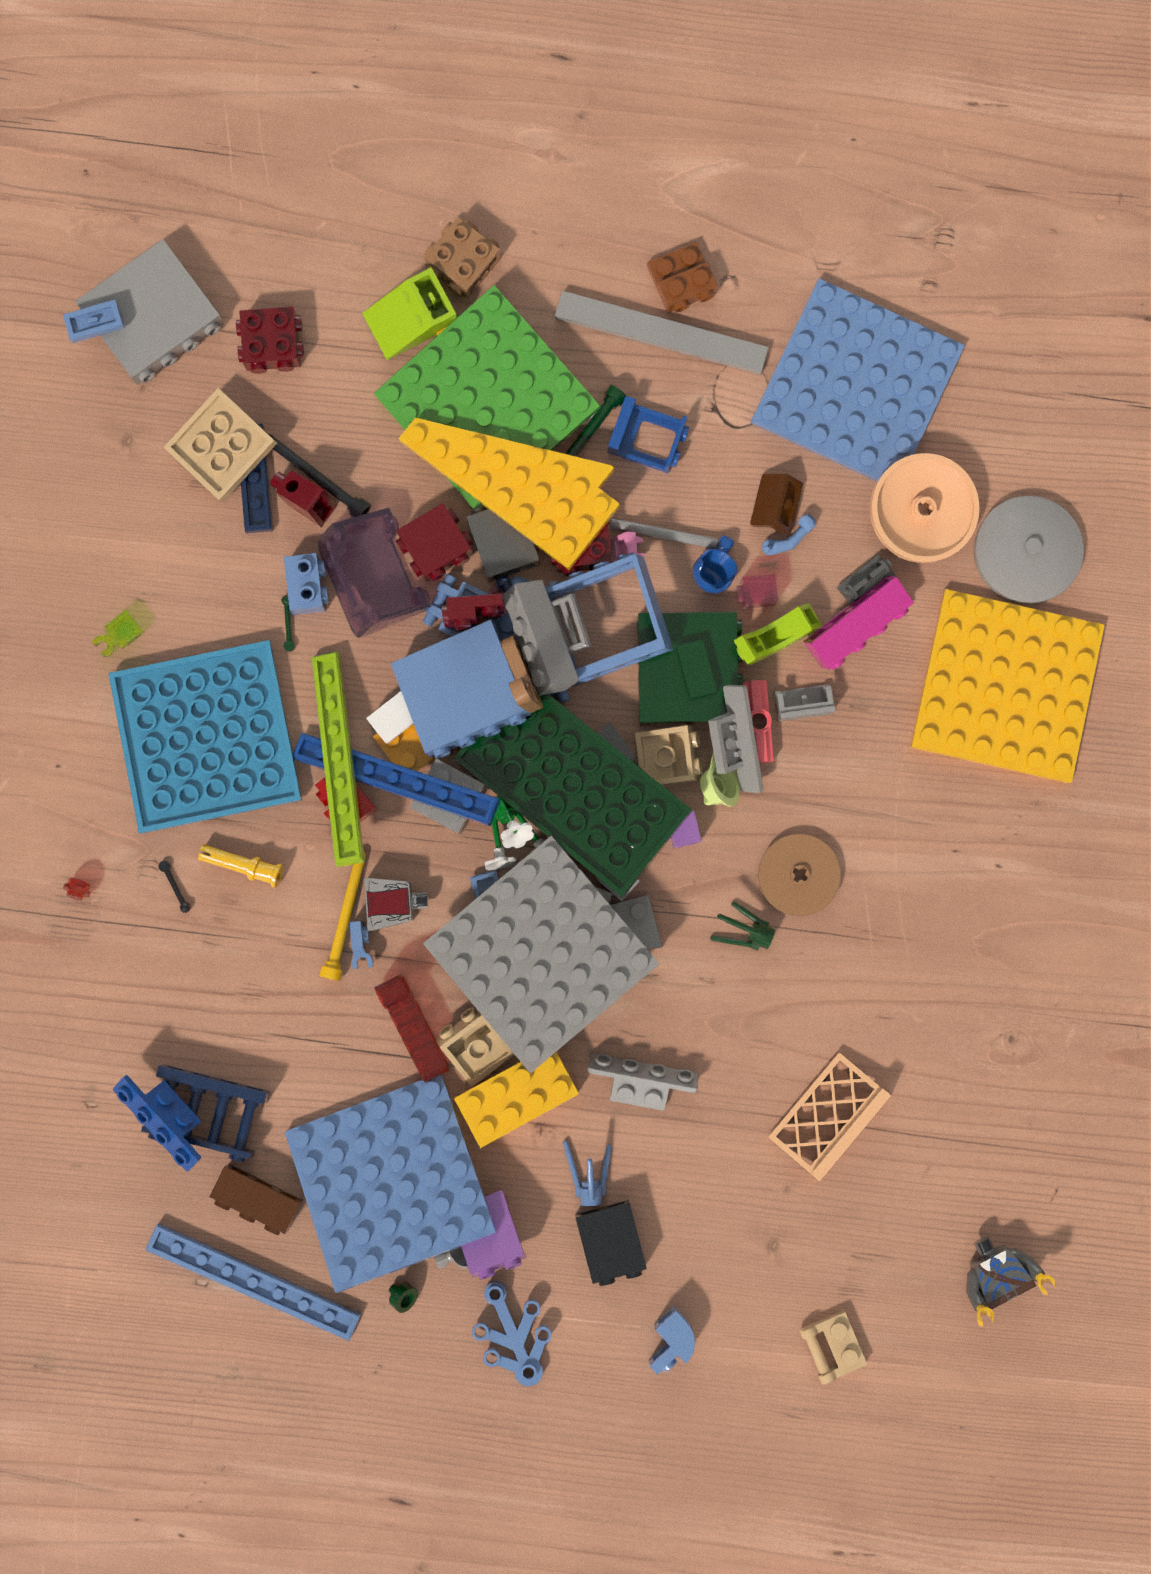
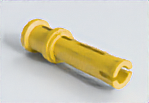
[198,844,283,888]

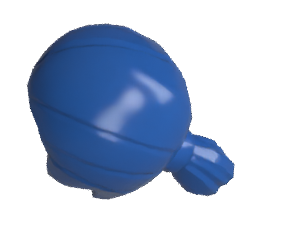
[692,535,738,594]

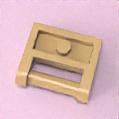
[799,1310,867,1384]

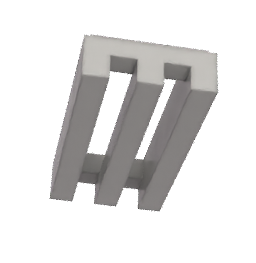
[551,594,591,654]

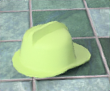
[699,752,740,807]

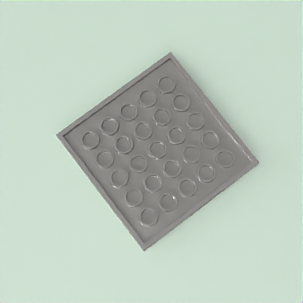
[423,836,659,1073]

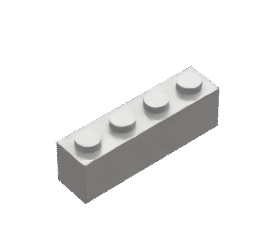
[502,580,579,696]

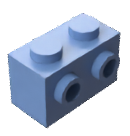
[284,553,329,615]

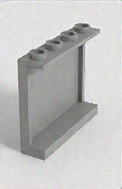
[75,239,224,385]

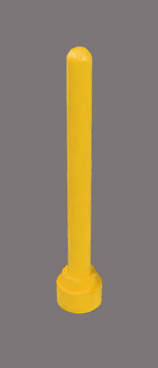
[319,852,366,981]

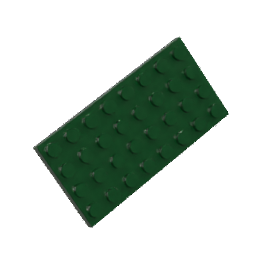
[453,694,693,897]

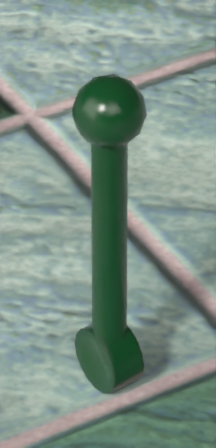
[281,595,295,652]

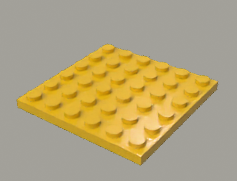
[910,589,1105,784]

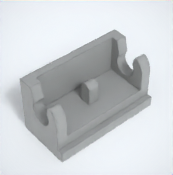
[774,684,835,722]

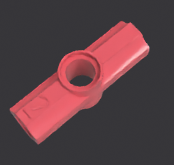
[743,680,774,763]

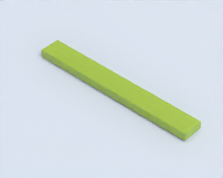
[312,651,365,867]

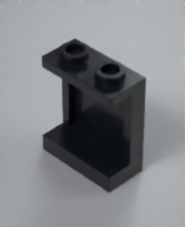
[575,1200,647,1286]

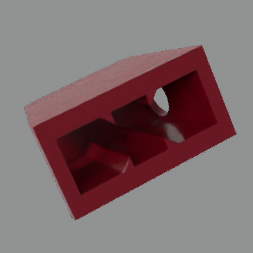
[270,470,337,528]

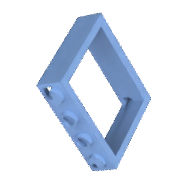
[545,552,673,686]

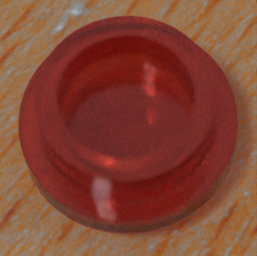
[63,878,91,901]

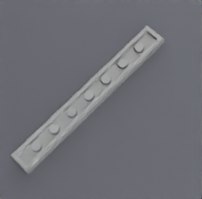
[555,291,768,375]

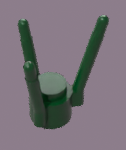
[710,902,775,951]

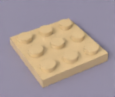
[164,388,277,503]

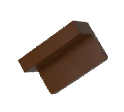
[750,474,803,534]

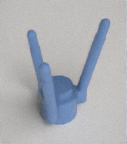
[563,1140,612,1206]

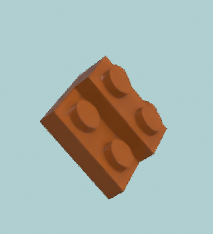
[647,242,718,313]

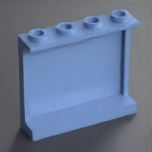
[391,620,532,759]

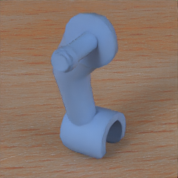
[762,514,816,555]

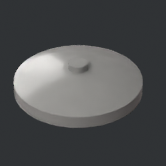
[974,496,1084,604]

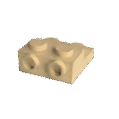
[635,725,703,785]
[436,1007,515,1087]

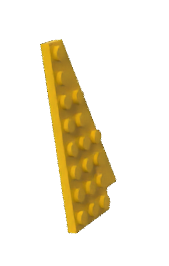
[398,418,620,570]

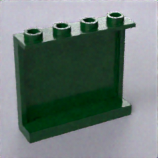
[637,612,743,725]

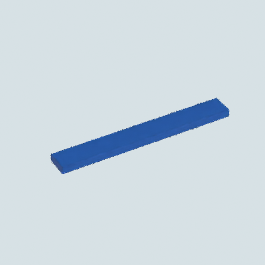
[293,733,500,826]

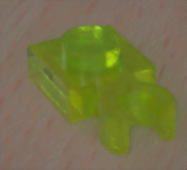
[92,610,145,657]

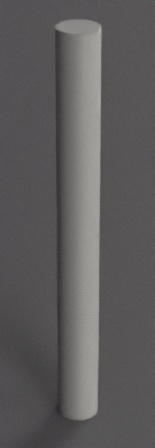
[610,518,718,549]

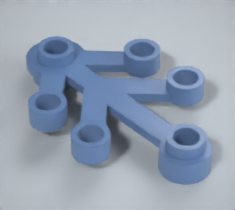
[472,1280,552,1386]

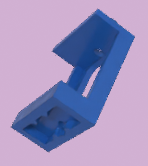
[607,396,690,474]

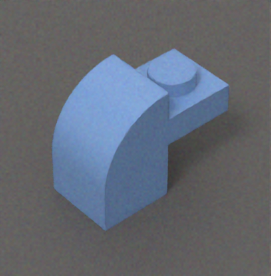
[649,1306,695,1375]

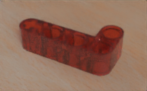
[374,974,450,1083]

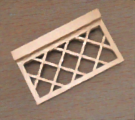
[769,1053,891,1181]

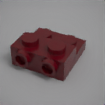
[442,594,504,633]

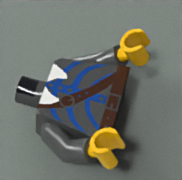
[966,1236,1056,1327]

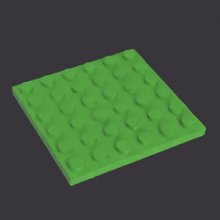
[373,285,601,510]

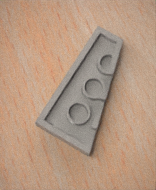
[610,895,662,948]

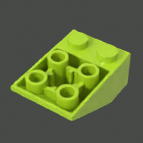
[362,267,457,360]

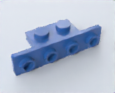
[113,1075,201,1172]

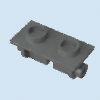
[837,554,895,604]

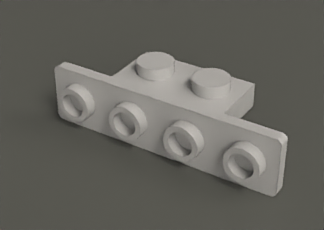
[708,685,763,793]
[587,1053,699,1111]

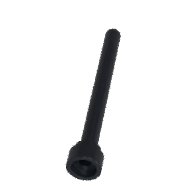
[268,434,371,522]

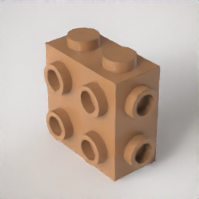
[424,217,501,299]

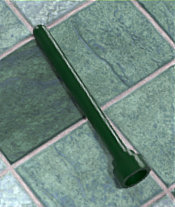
[565,385,626,457]

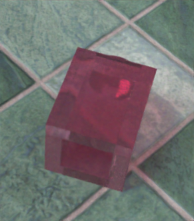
[736,574,778,609]

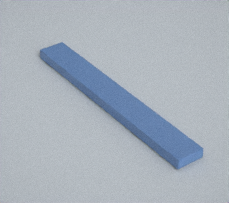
[146,1223,361,1341]

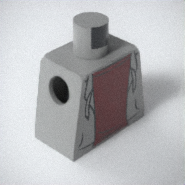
[364,878,429,931]

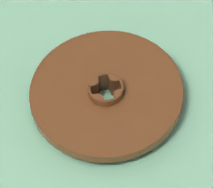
[758,834,841,916]

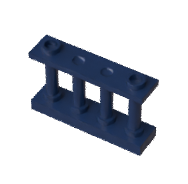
[141,1064,271,1162]

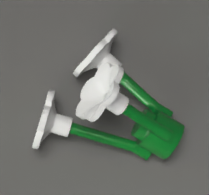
[485,796,544,870]

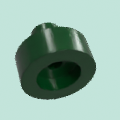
[389,1282,418,1313]

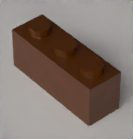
[209,1164,303,1235]

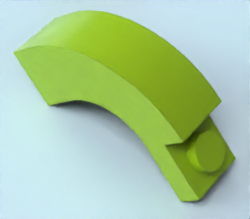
[734,603,822,666]

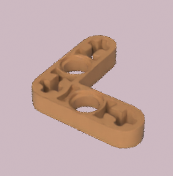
[500,635,543,713]

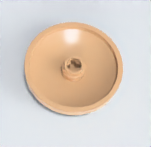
[870,453,979,563]

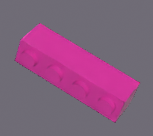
[803,576,914,670]

